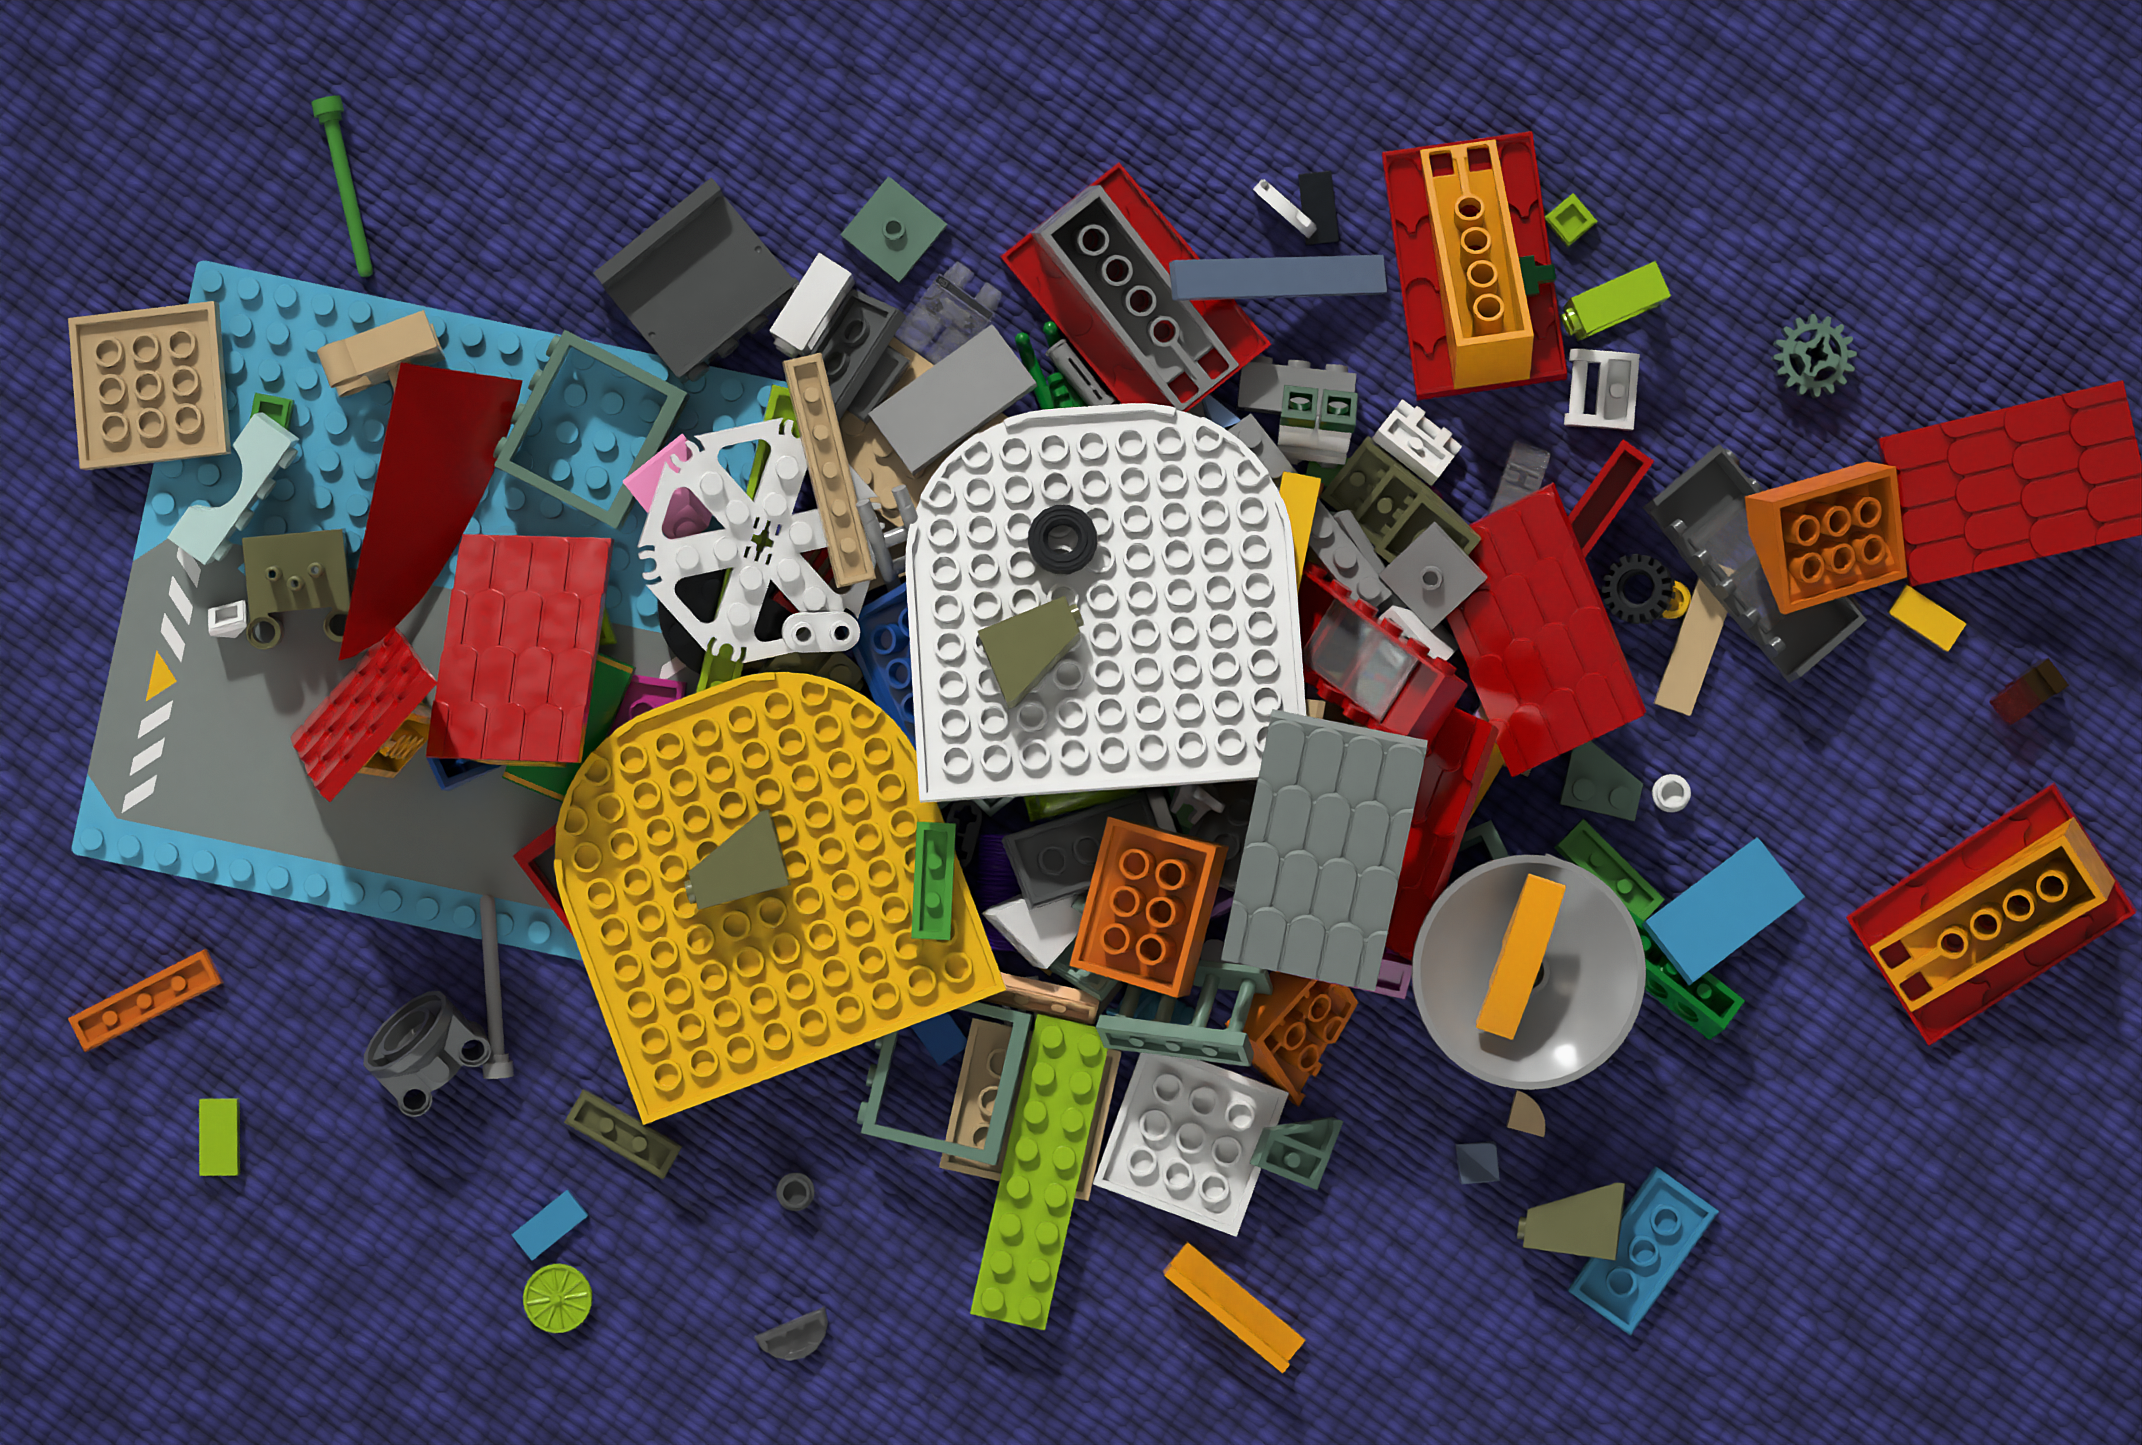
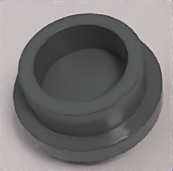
[776,1172,815,1211]

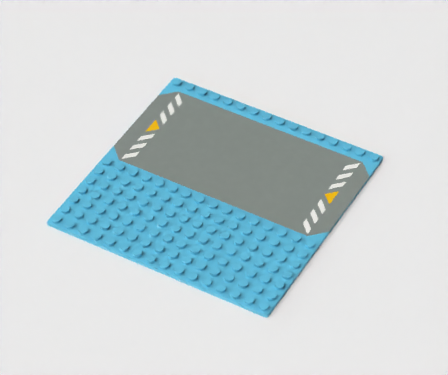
[72,260,788,961]

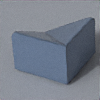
[1456,1141,1500,1184]

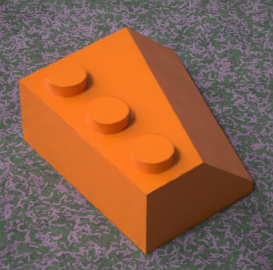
[1225,971,1359,1107]

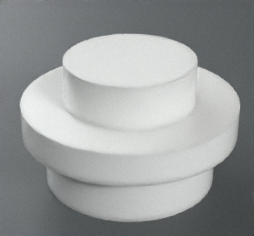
[1652,774,1691,812]

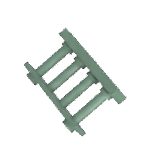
[1096,960,1274,1067]

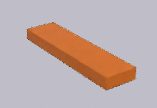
[68,949,224,1052]

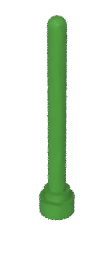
[311,96,373,278]

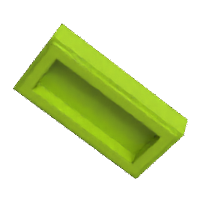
[199,1098,240,1176]

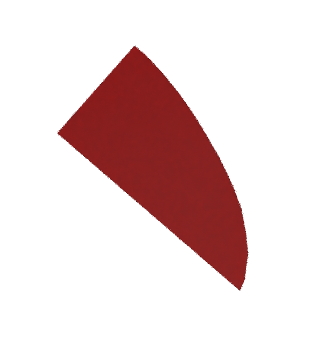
[338,362,523,661]

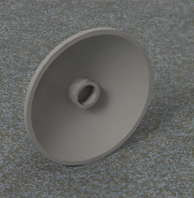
[1411,853,1646,1090]

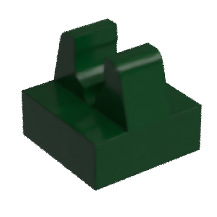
[1519,255,1556,298]

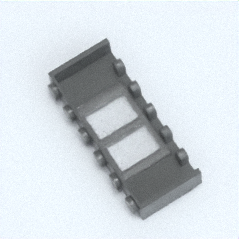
[1642,444,1867,683]

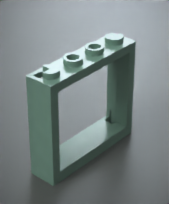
[493,329,690,531]
[857,1001,1034,1166]

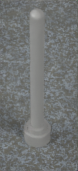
[480,894,514,1079]

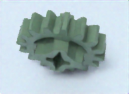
[1771,314,1857,398]

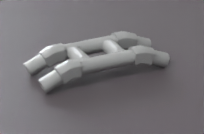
[856,485,918,592]

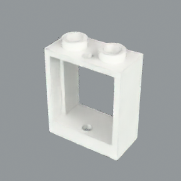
[769,253,855,359]

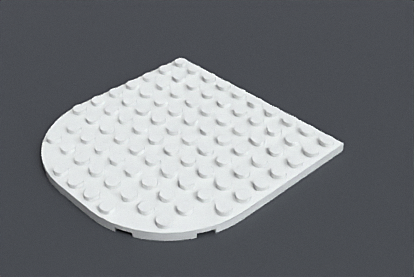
[906,403,1307,803]

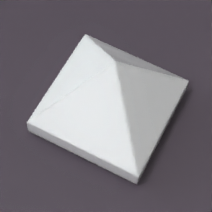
[208,600,247,638]

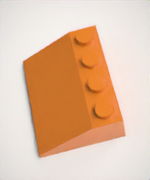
[1745,461,1907,614]
[1069,816,1229,998]

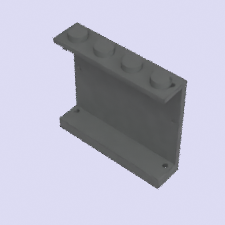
[593,177,799,384]

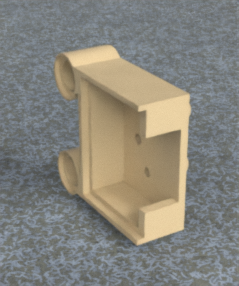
[317,310,446,397]

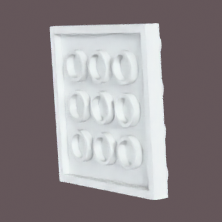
[1093,1053,1289,1237]

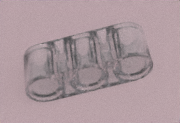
[1487,440,1551,515]

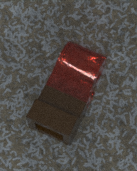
[1989,658,2069,726]

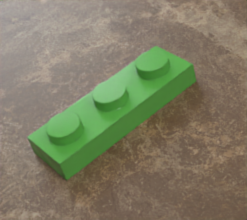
[1554,819,1665,921]
[911,822,956,940]

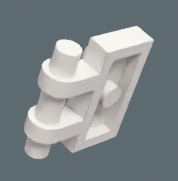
[1371,399,1462,486]

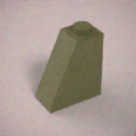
[978,596,1084,709]
[684,810,791,910]
[1517,1182,1626,1261]

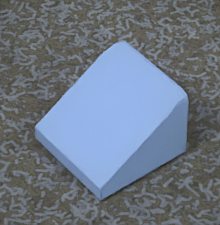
[1202,395,1241,430]

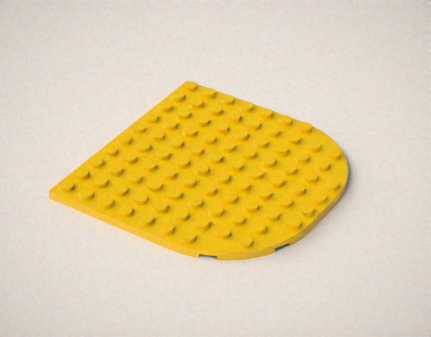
[554,672,1007,1125]

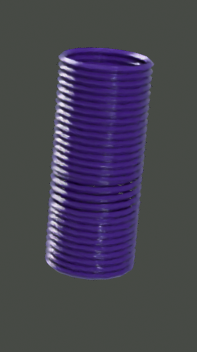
[974,833,1022,951]

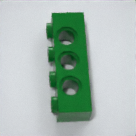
[1627,908,1745,1040]

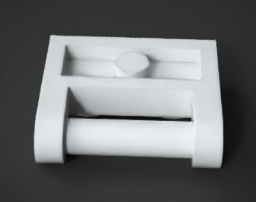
[1564,349,1640,431]

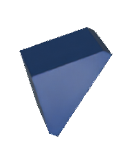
[425,755,502,791]

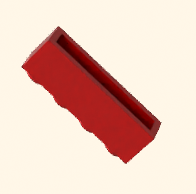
[1568,439,1654,558]

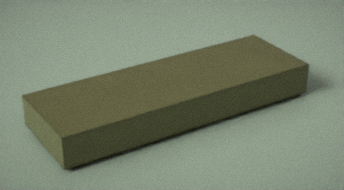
[564,1089,683,1179]

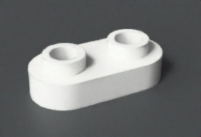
[782,611,860,653]

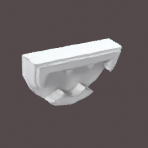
[1253,179,1317,239]

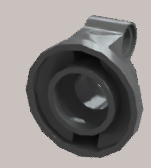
[363,991,491,1117]

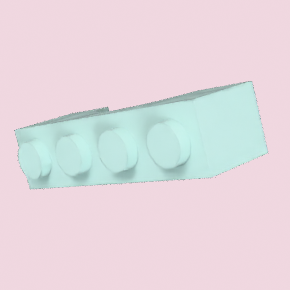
[167,412,300,565]

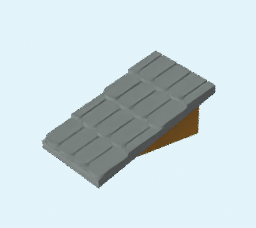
[1221,709,1428,991]

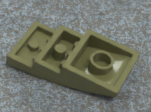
[1320,436,1482,563]

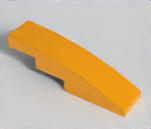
[1476,873,1566,1040]

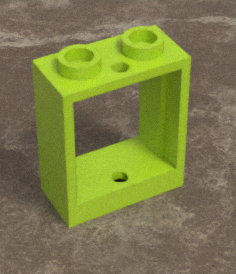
[1561,261,1671,341]

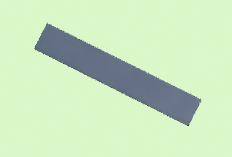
[1169,255,1387,301]

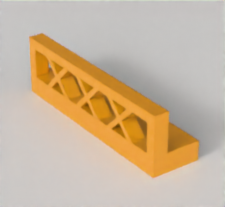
[1163,1241,1306,1373]

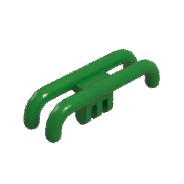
[1015,321,1087,410]

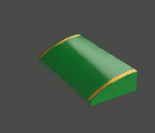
[502,651,636,803]

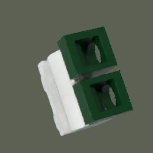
[1278,385,1358,469]

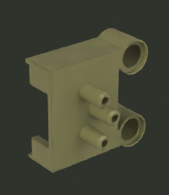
[242,528,352,650]

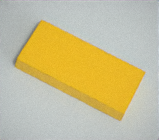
[1887,585,1966,652]

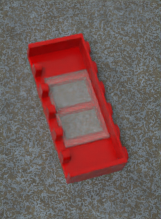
[1298,560,1468,748]

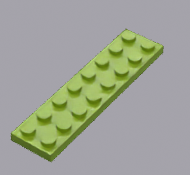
[970,1013,1108,1331]

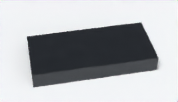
[1298,171,1339,246]

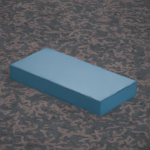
[511,1189,588,1260]

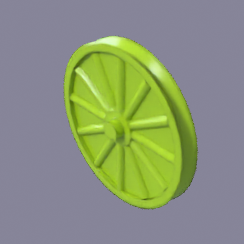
[523,1264,592,1333]

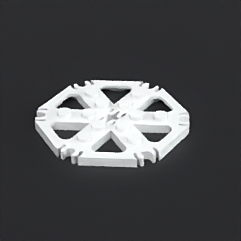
[637,418,885,663]

